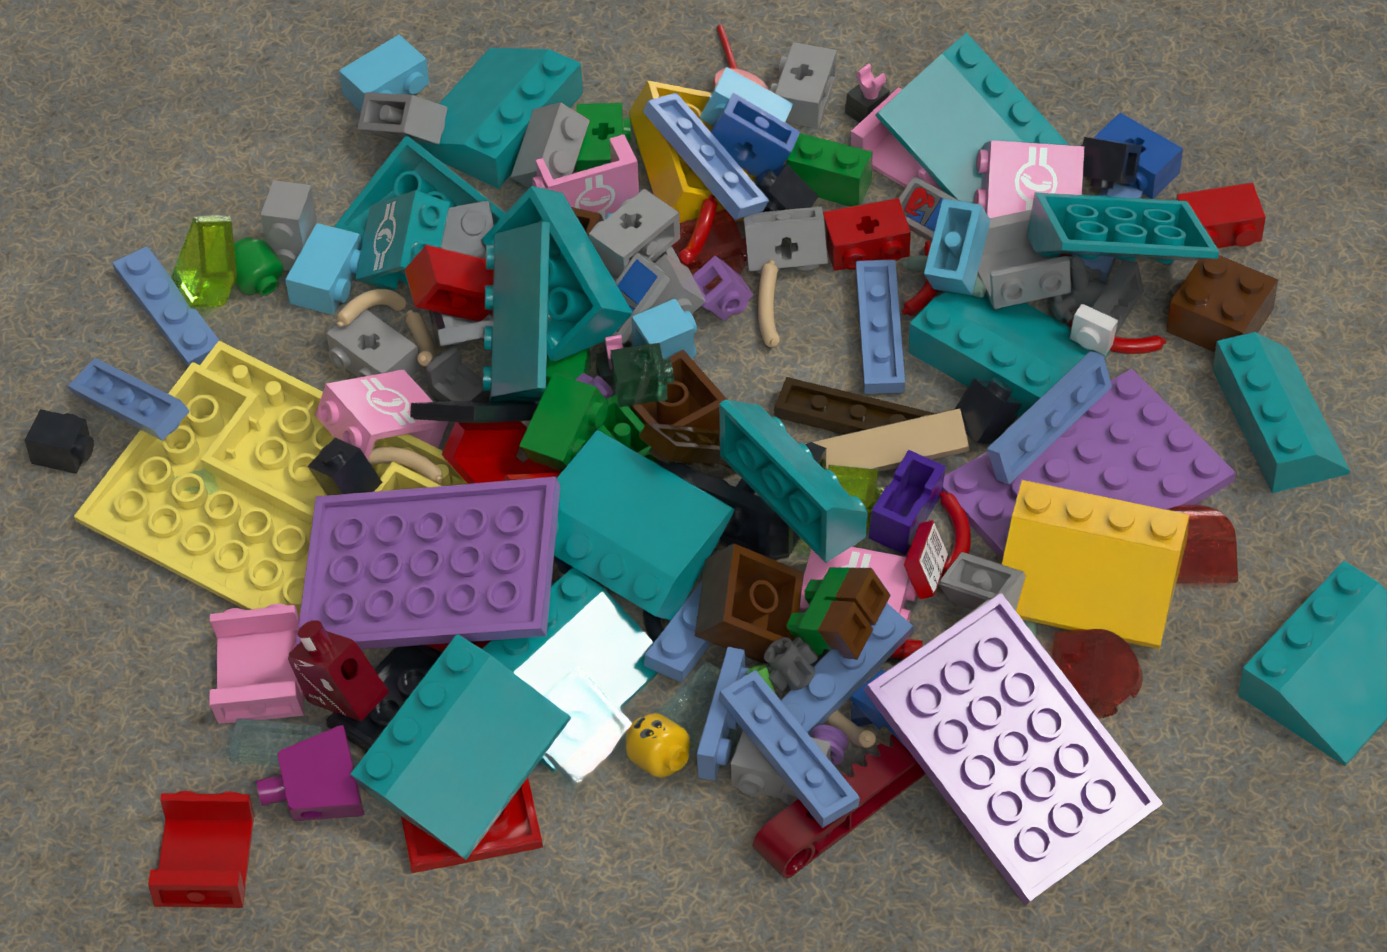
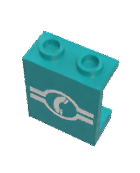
[355,190,450,291]

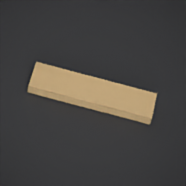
[813,408,970,481]

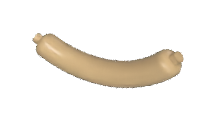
[758,259,780,347]
[337,289,406,328]
[406,310,436,367]
[368,447,443,484]
[826,710,876,748]

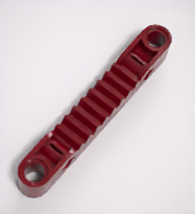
[753,734,926,878]

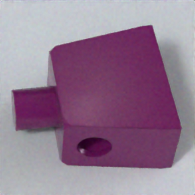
[256,725,365,821]

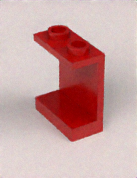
[441,421,561,484]
[148,791,255,908]

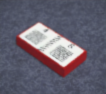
[904,520,949,600]

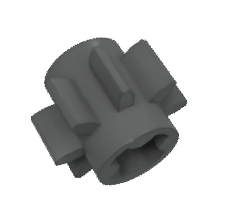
[764,637,818,691]

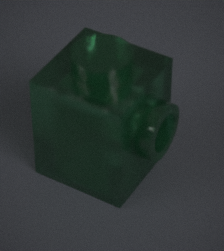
[611,343,674,407]

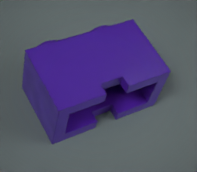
[868,450,946,555]

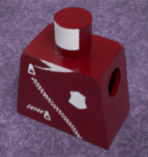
[288,620,389,721]

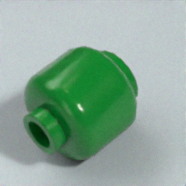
[225,237,284,297]

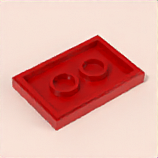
[401,778,543,873]

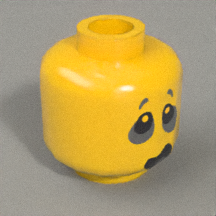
[626,713,690,778]

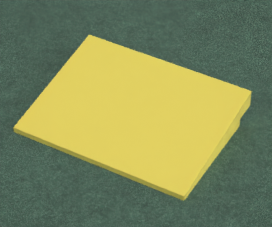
[74,341,467,618]

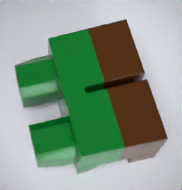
[786,567,891,660]

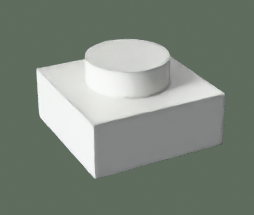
[1070,304,1118,356]

